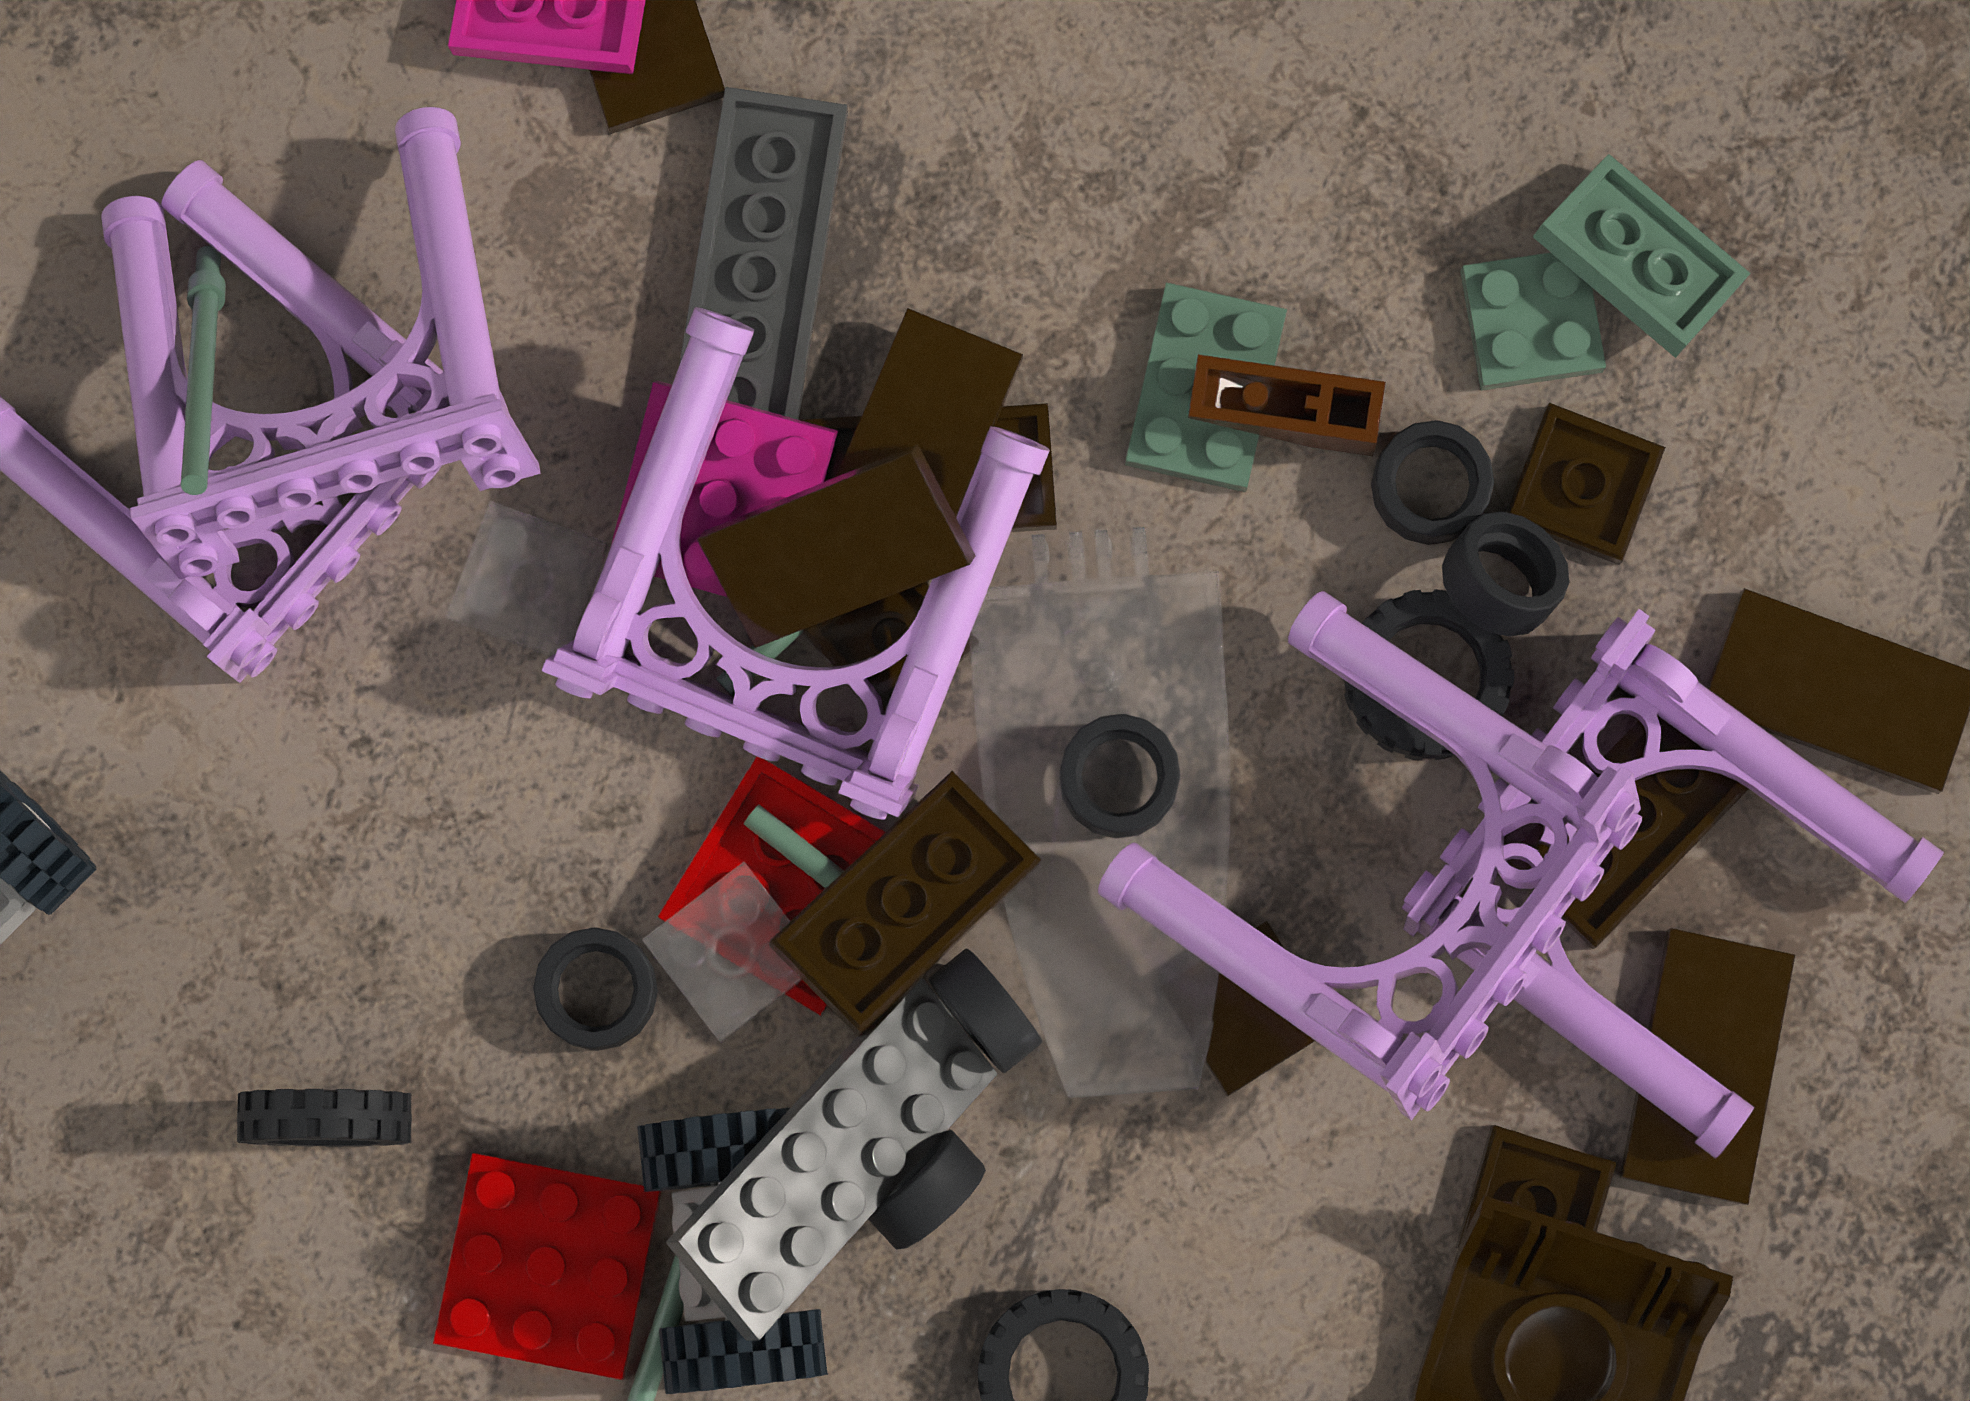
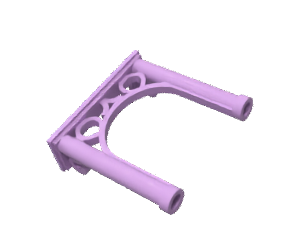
[101,107,541,579]
[0,160,444,683]
[542,307,1050,820]
[1098,591,1642,1121]
[1402,609,1944,1158]

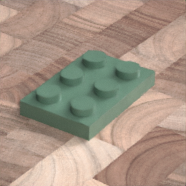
[1533,154,1751,358]
[1125,282,1287,492]

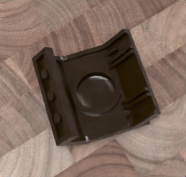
[1410,1195,1733,1401]

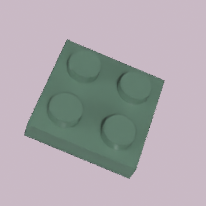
[1460,253,1606,391]

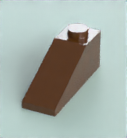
[1188,354,1386,457]

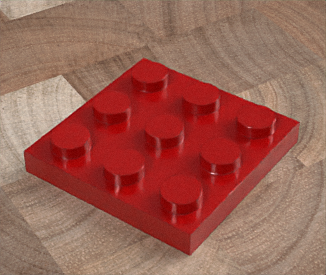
[658,756,886,1017]
[433,1153,662,1380]

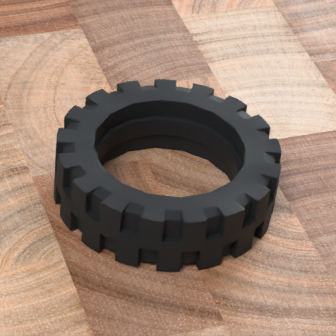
[1343,589,1515,760]
[237,1089,412,1147]
[978,1289,1149,1401]

